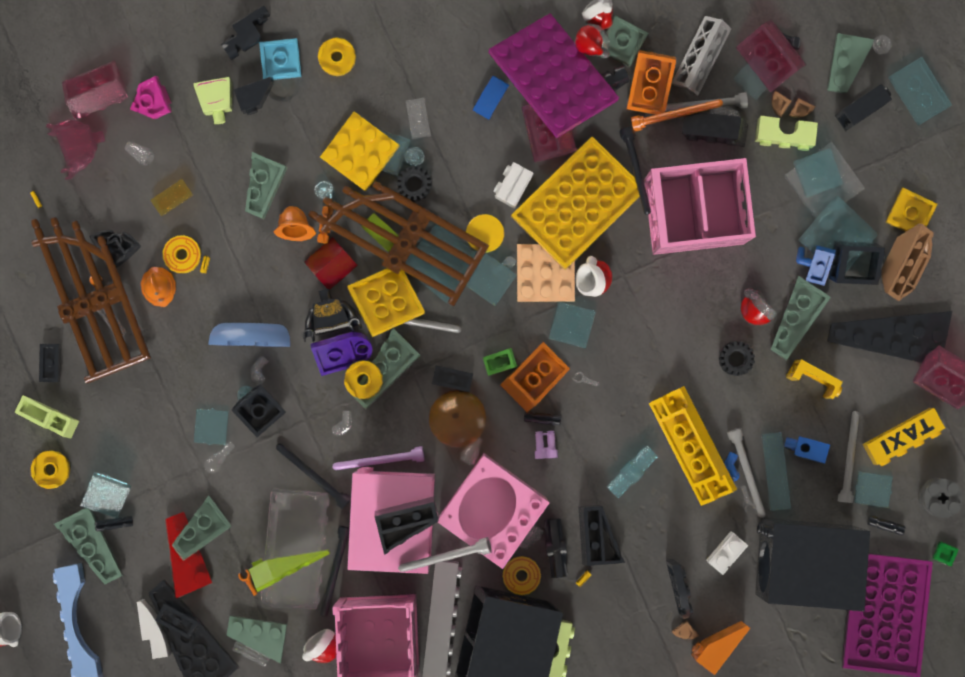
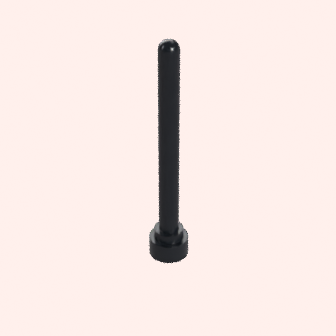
[619,127,651,215]
[276,444,351,510]
[320,525,350,617]

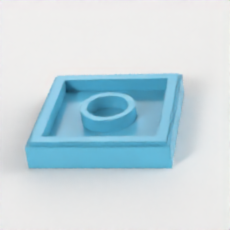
[259,38,302,80]

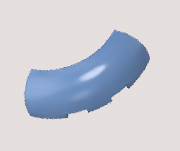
[209,323,290,347]

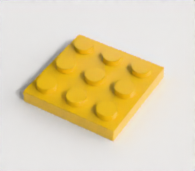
[320,112,400,191]
[347,269,425,337]

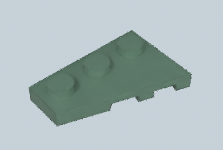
[827,33,875,94]
[245,152,287,219]
[172,496,231,561]
[227,615,288,664]

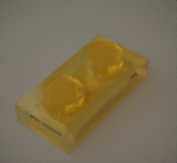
[150,179,194,217]

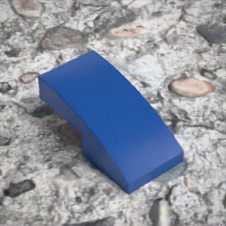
[473,75,509,120]

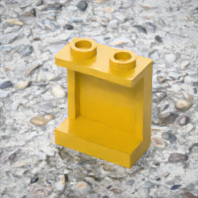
[786,359,843,399]

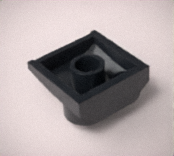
[231,384,286,438]

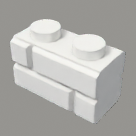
[493,162,534,208]
[706,531,748,575]

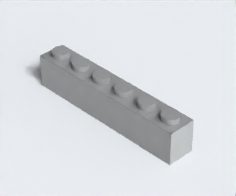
[422,561,462,677]

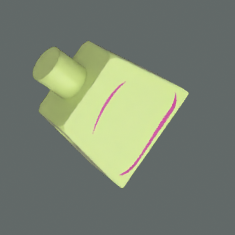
[193,77,233,124]

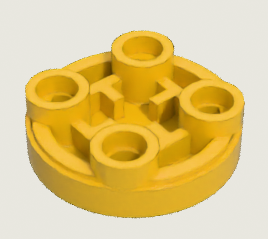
[466,214,504,253]

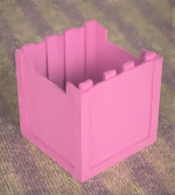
[333,594,420,677]

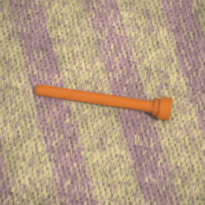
[631,99,723,132]

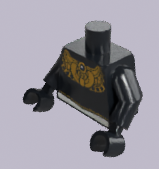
[302,289,362,342]

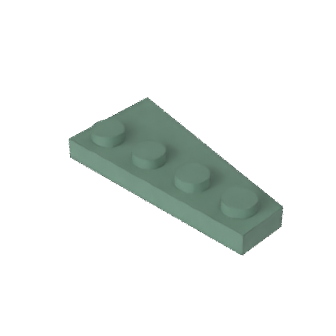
[771,276,831,361]
[353,328,421,410]
[54,506,124,584]

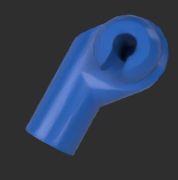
[724,452,740,481]

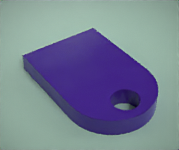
[310,332,372,376]

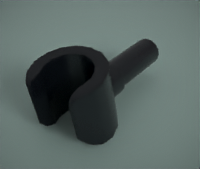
[776,31,801,50]

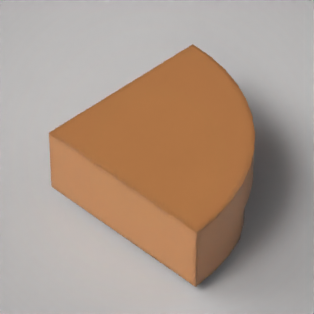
[772,91,791,118]
[789,98,815,118]
[671,620,699,639]

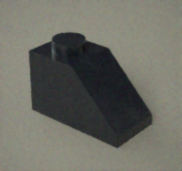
[234,77,274,115]

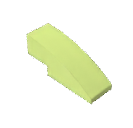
[15,395,79,438]

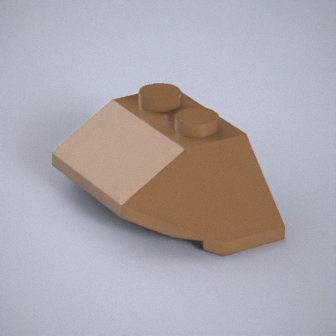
[881,223,934,301]

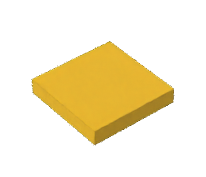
[886,187,937,232]

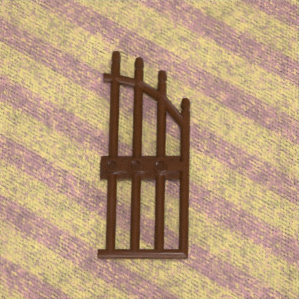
[308,181,490,306]
[31,217,151,384]

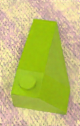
[249,549,330,592]

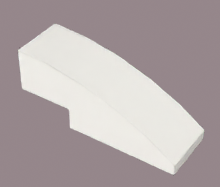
[137,599,172,659]

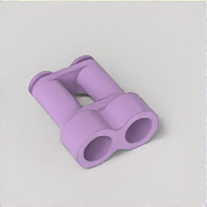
[535,431,558,459]

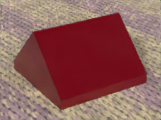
[304,237,358,290]

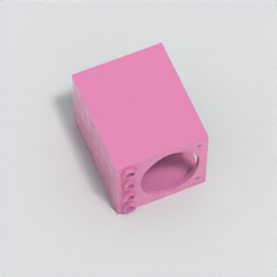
[644,158,756,255]
[438,453,549,569]
[348,467,435,574]

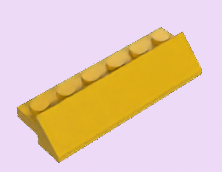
[649,386,737,506]

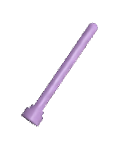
[332,446,425,470]

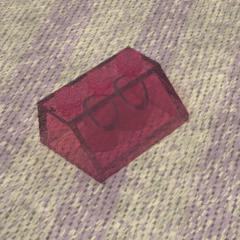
[736,20,806,92]
[62,61,128,120]
[521,104,576,162]
[913,346,965,410]

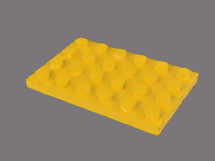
[511,136,647,270]

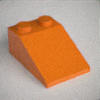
[627,50,676,115]
[500,342,570,412]
[691,621,750,675]

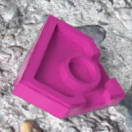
[130,76,172,119]

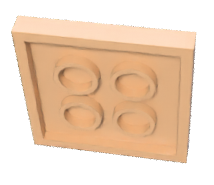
[517,244,575,302]

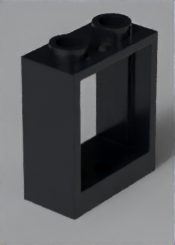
[835,84,892,132]
[828,241,885,285]

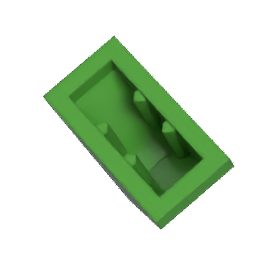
[483,348,517,376]

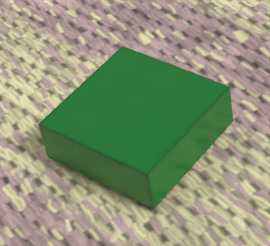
[932,541,959,567]

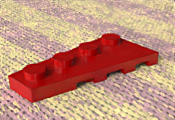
[165,512,212,598]

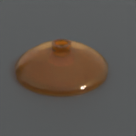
[429,390,486,447]

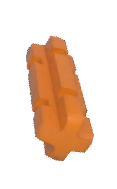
[317,206,334,244]

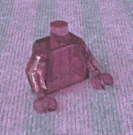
[46,119,105,180]

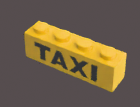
[862,408,945,466]

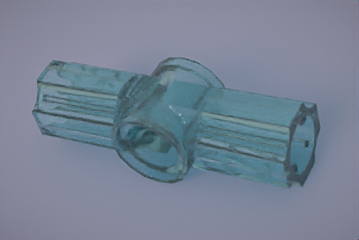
[606,446,658,499]

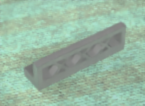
[672,16,731,96]

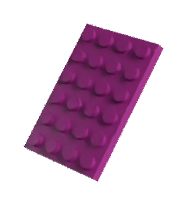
[488,13,619,138]
[842,554,933,677]

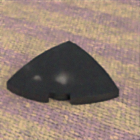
[89,230,141,268]

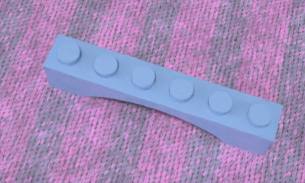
[53,563,103,677]

